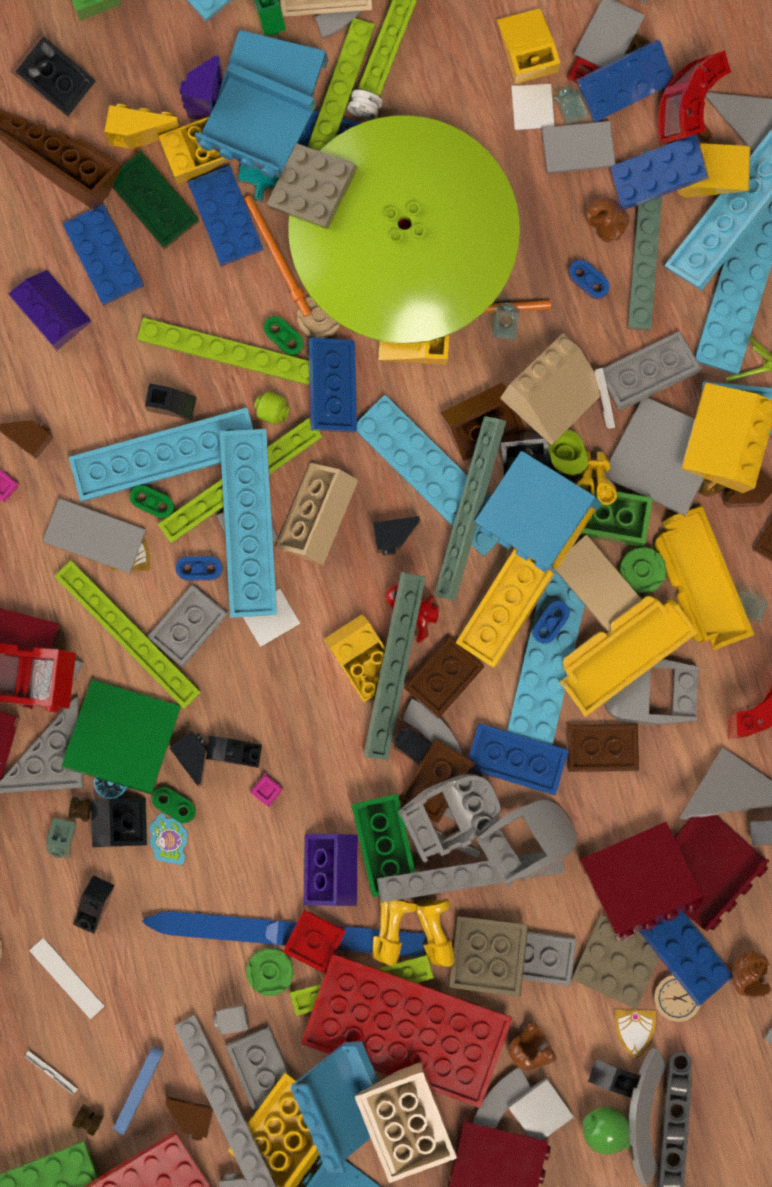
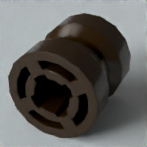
[72,1104,105,1136]

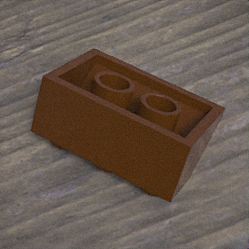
[440,382,525,461]

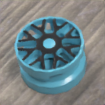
[94,778,128,799]

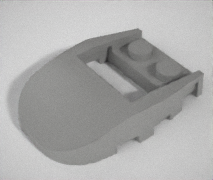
[604,659,699,726]
[398,774,500,862]
[476,800,577,888]

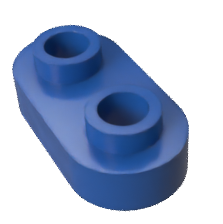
[569,260,610,299]
[176,556,223,581]
[533,601,570,644]

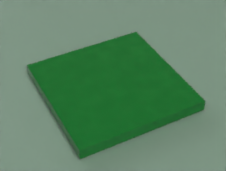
[61,680,181,795]

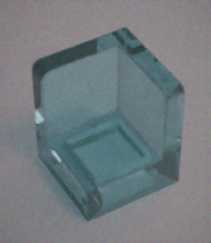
[738,590,769,624]

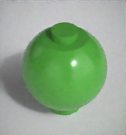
[583,1106,631,1155]

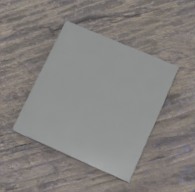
[606,398,705,517]

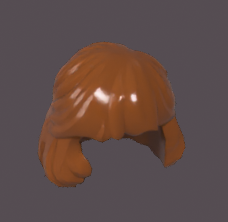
[585,198,629,243]
[732,951,772,998]
[509,1022,557,1071]

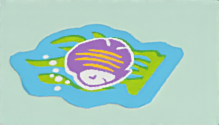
[149,813,188,865]

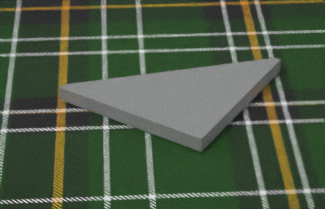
[705,92,772,152]
[0,697,84,794]
[679,748,772,820]

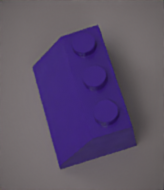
[180,56,223,120]
[8,270,91,351]
[304,834,358,906]

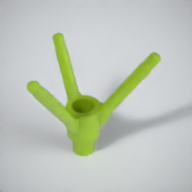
[726,336,772,381]

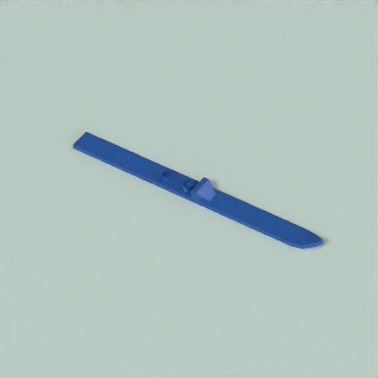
[142,911,426,957]

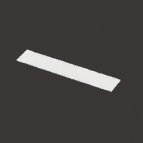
[29,938,104,1019]

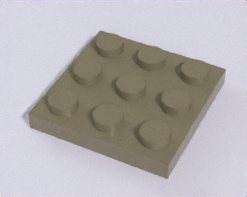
[266,143,358,229]
[571,914,660,1010]
[449,916,529,997]

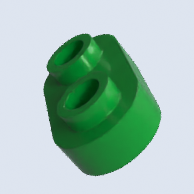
[264,316,304,356]
[130,485,174,519]
[152,787,196,823]

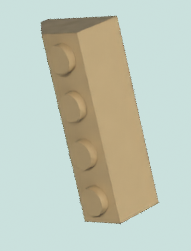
[275,463,358,565]

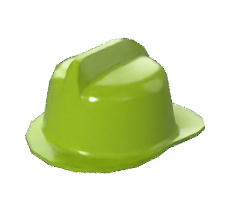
[548,430,588,475]

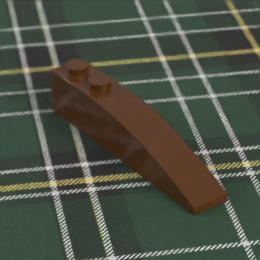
[0,110,121,211]

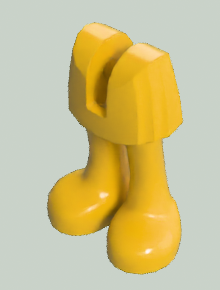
[576,451,617,505]
[415,898,455,967]
[373,899,418,966]

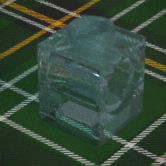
[493,303,520,340]

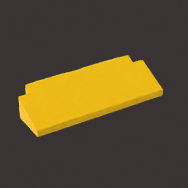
[654,506,754,651]
[559,596,698,717]

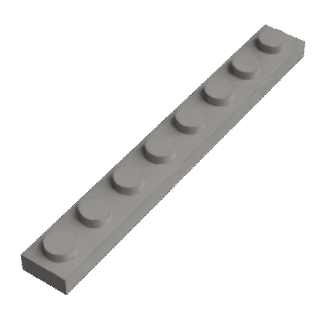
[377,852,564,902]
[174,1015,278,1187]

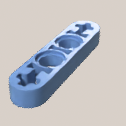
[113,1045,164,1135]

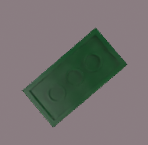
[112,151,200,250]

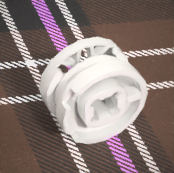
[347,90,383,120]

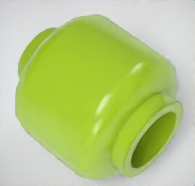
[254,391,290,425]

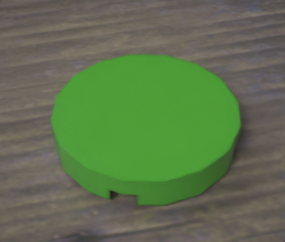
[620,547,667,593]
[247,948,294,996]

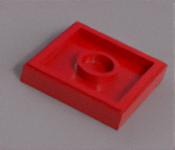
[283,909,346,974]

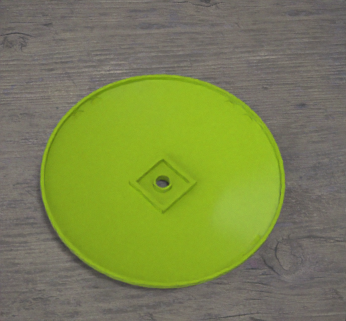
[288,115,520,344]

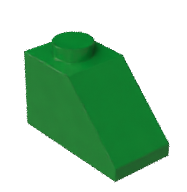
[253,0,286,36]

